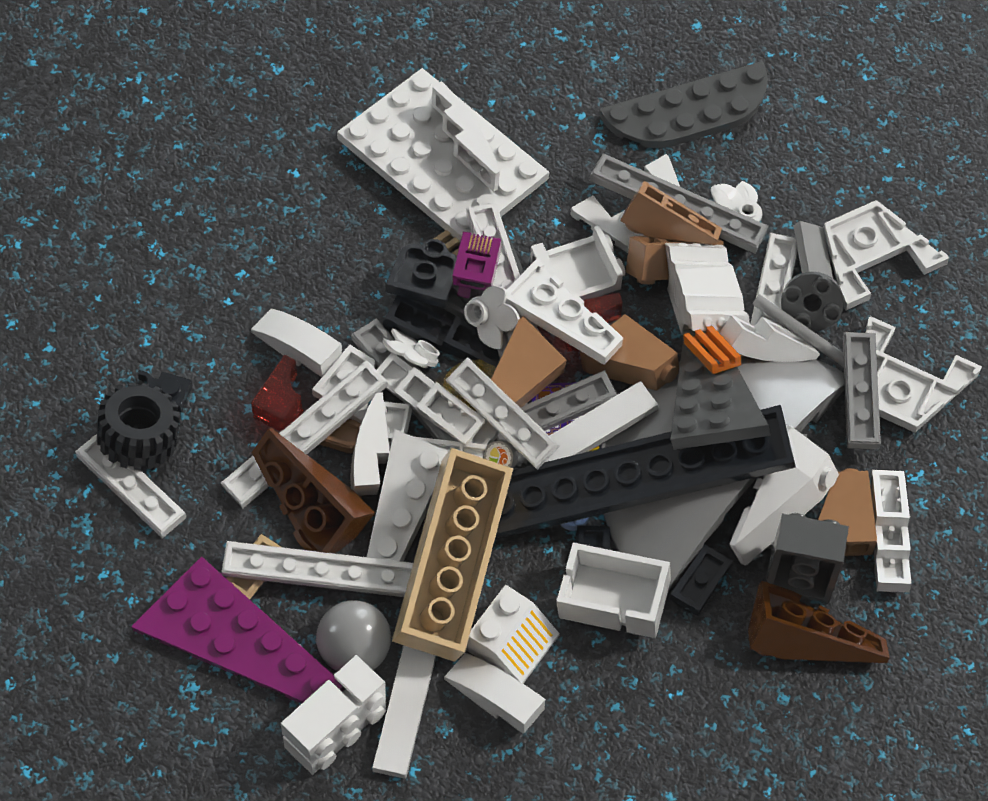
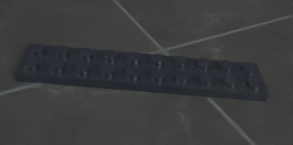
[495,405,796,540]

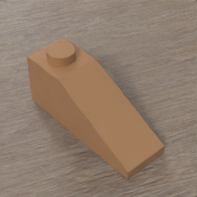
[620,181,722,245]
[626,236,724,284]

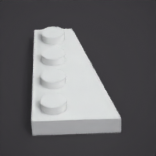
[505,258,623,365]
[367,429,448,562]

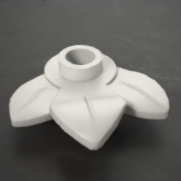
[710,181,762,222]
[464,286,520,349]
[382,328,440,368]

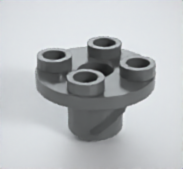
[781,272,844,332]

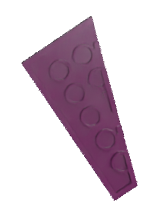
[131,556,345,704]

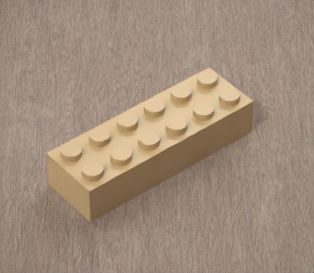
[392,448,513,662]

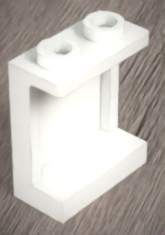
[530,225,625,301]

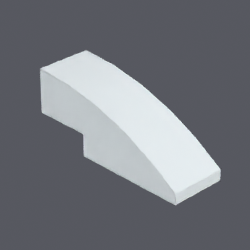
[251,309,342,377]
[719,315,820,362]
[350,392,390,496]
[444,653,545,734]

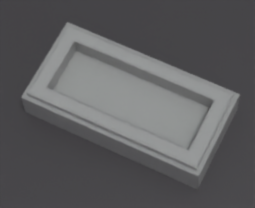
[793,221,833,278]

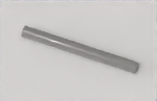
[752,294,844,368]

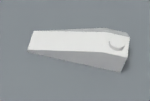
[730,425,839,565]

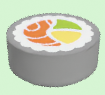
[484,439,518,468]

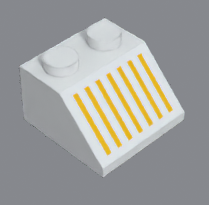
[467,585,559,684]

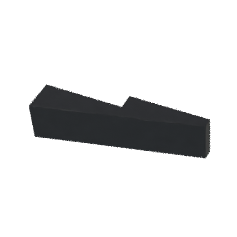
[382,295,500,371]

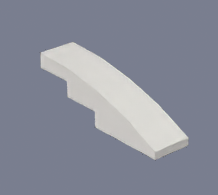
[431,81,500,192]
[377,353,486,446]
[871,470,911,593]

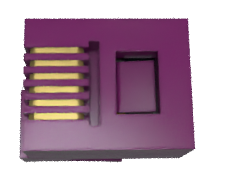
[452,231,502,299]

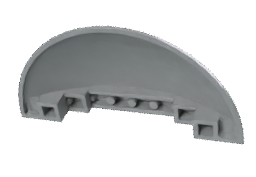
[603,354,845,592]

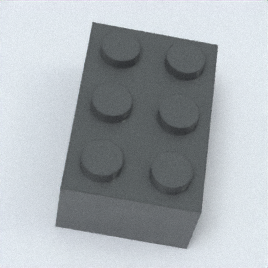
[766,513,849,603]

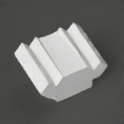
[665,242,750,335]

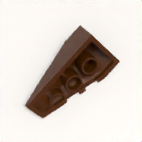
[251,428,375,554]
[748,581,890,663]

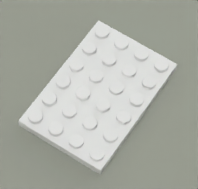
[337,68,549,242]

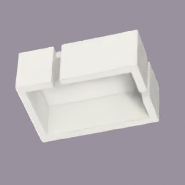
[556,543,671,638]
[281,655,386,775]

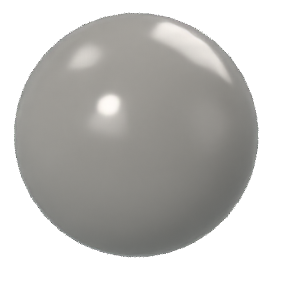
[316,600,391,672]

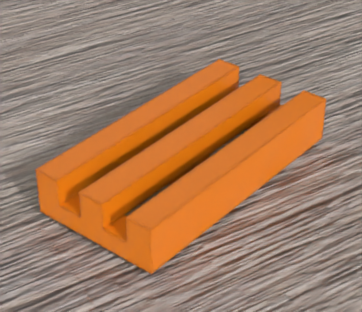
[683,326,741,374]

